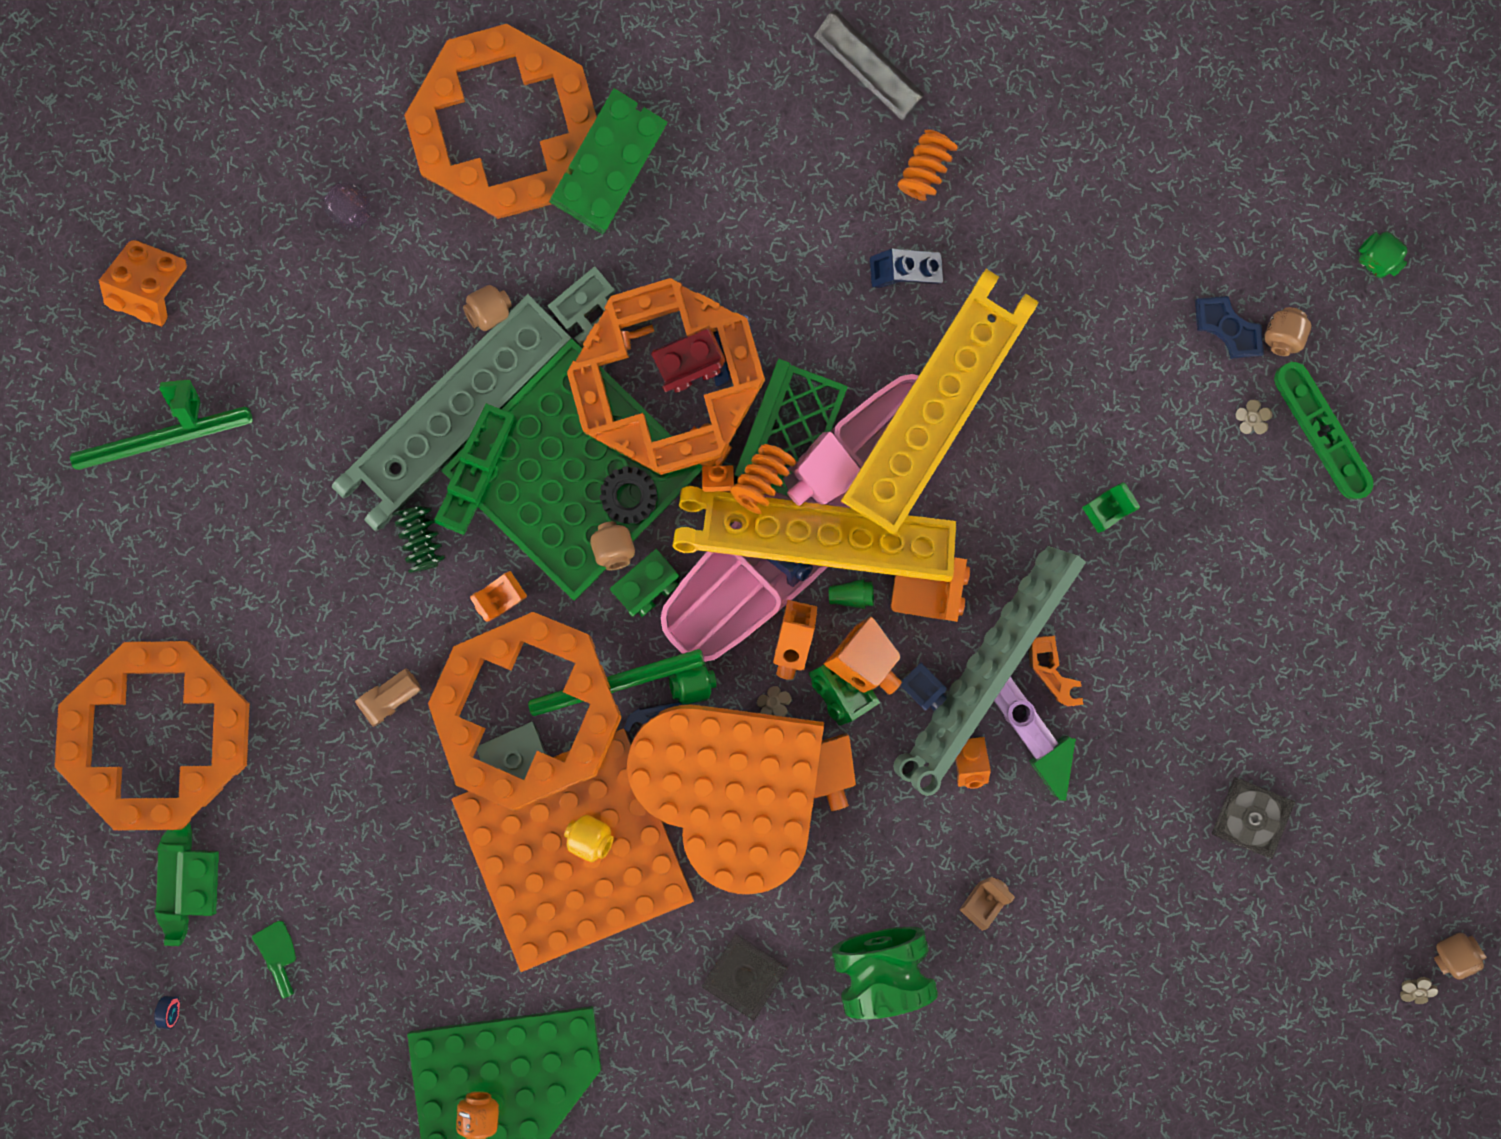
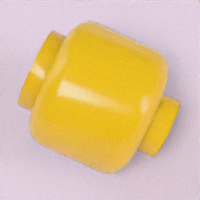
[564,815,614,862]

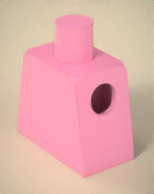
[787,431,860,506]

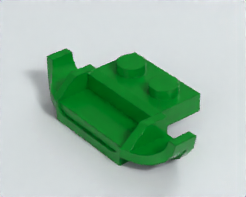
[154,823,219,946]

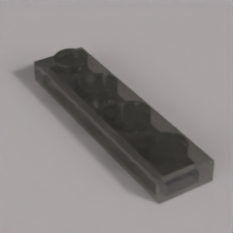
[814,10,925,121]

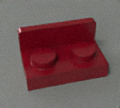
[651,326,726,392]

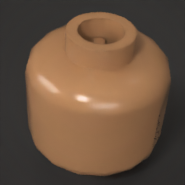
[463,285,512,331]
[1265,307,1311,356]
[590,521,635,570]
[1434,932,1487,980]

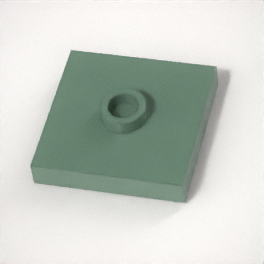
[477,721,546,805]

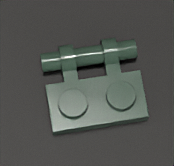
[547,266,615,347]

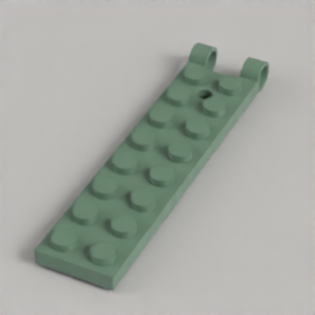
[332,294,571,532]
[893,546,1086,796]

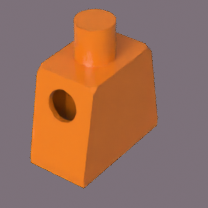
[773,599,817,680]
[824,617,902,695]
[814,733,856,811]

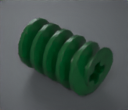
[392,506,446,574]

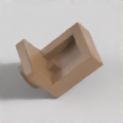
[959,877,1015,931]

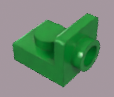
[159,380,200,429]

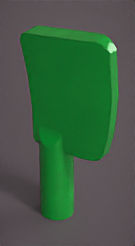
[252,921,296,999]

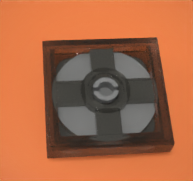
[1211,777,1295,859]

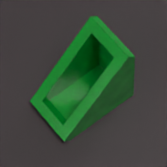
[1029,736,1076,801]

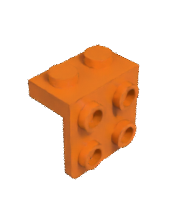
[99,240,187,327]
[890,557,970,622]

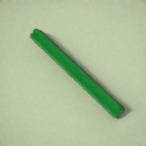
[70,407,253,470]
[528,649,705,716]

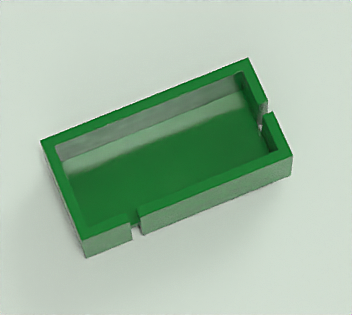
[549,88,668,235]

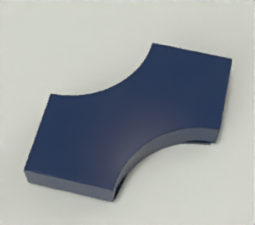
[1195,296,1264,359]

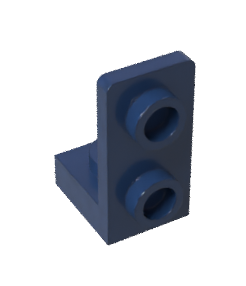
[870,248,943,288]

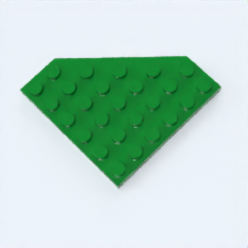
[407,1006,602,1139]

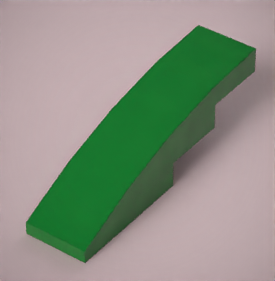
[434,403,515,535]

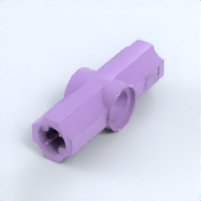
[994,677,1058,759]

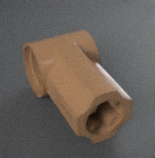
[355,668,422,727]

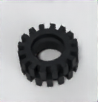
[600,466,658,524]

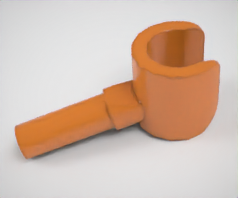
[622,324,654,350]

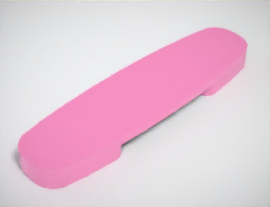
[661,374,919,662]

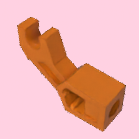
[1029,636,1083,706]

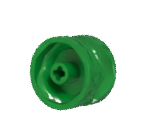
[831,927,938,1019]

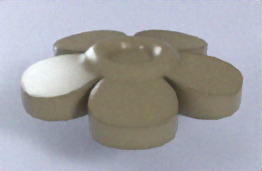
[1235,399,1272,434]
[757,686,792,717]
[1400,977,1438,1004]

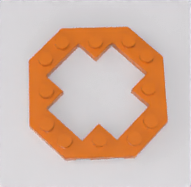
[404,24,597,219]
[567,278,765,475]
[428,612,622,811]
[55,641,250,830]

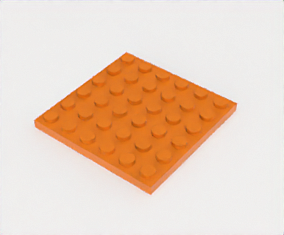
[451,728,694,972]

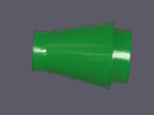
[829,578,874,609]

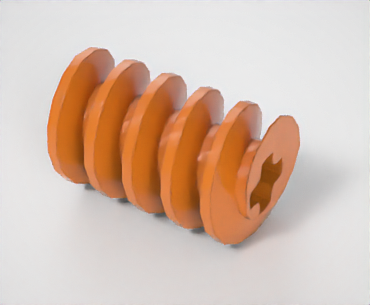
[898,129,958,201]
[731,444,797,514]

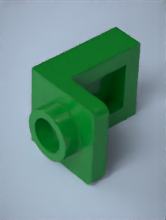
[1082,482,1140,533]

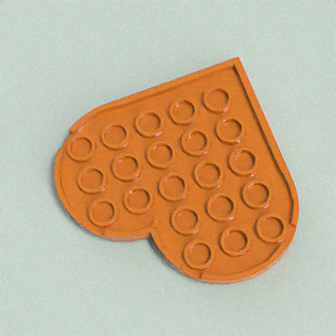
[627,705,824,894]

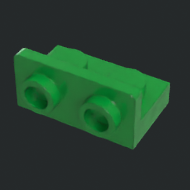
[610,549,681,617]
[809,664,880,726]

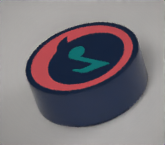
[154,996,180,1029]

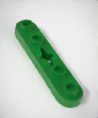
[1274,362,1374,500]

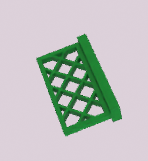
[734,358,848,497]

